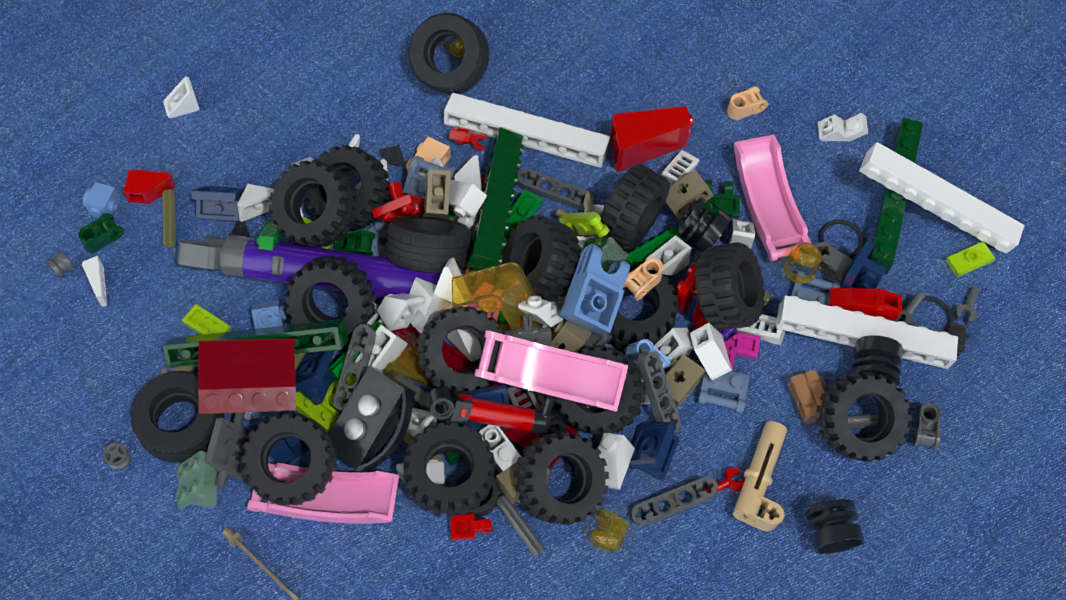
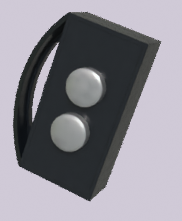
[329,366,417,472]

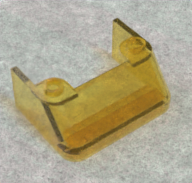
[452,263,542,331]

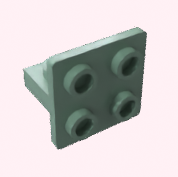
[176,451,218,509]

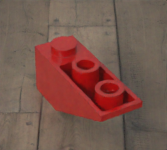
[829,288,902,321]

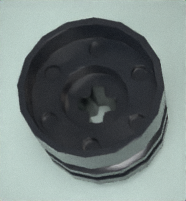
[675,197,731,252]
[852,335,903,387]
[805,499,865,554]

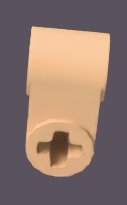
[727,86,768,120]
[624,258,663,300]

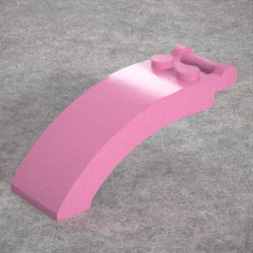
[734,135,813,262]
[474,330,628,412]
[247,463,399,524]

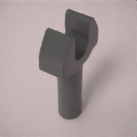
[954,286,980,325]
[894,292,925,326]

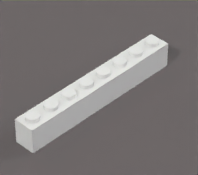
[444,93,610,168]
[859,142,1024,254]
[776,296,958,369]

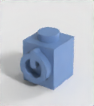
[83,182,120,218]
[251,300,287,329]

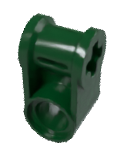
[78,213,124,253]
[333,230,376,255]

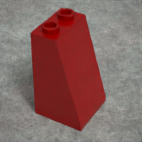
[610,106,693,172]

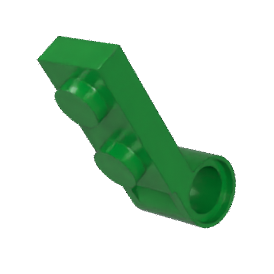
[503,190,543,239]

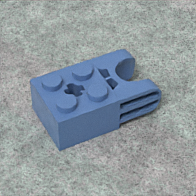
[560,244,630,334]

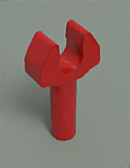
[703,468,745,493]

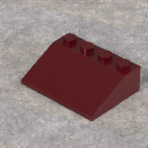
[198,338,296,414]

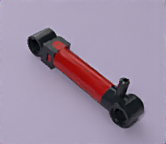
[428,387,566,435]

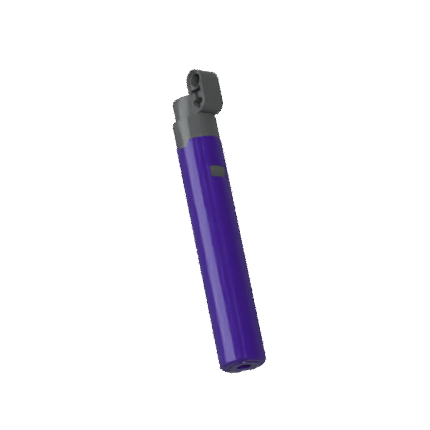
[177,234,465,308]

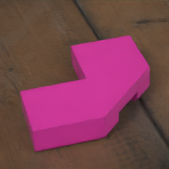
[724,332,761,371]

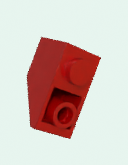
[123,169,176,204]

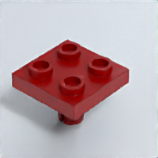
[372,182,424,222]
[676,263,698,315]

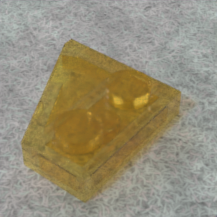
[385,339,443,386]

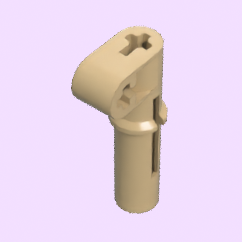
[733,421,787,532]

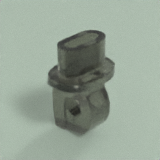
[947,323,970,356]

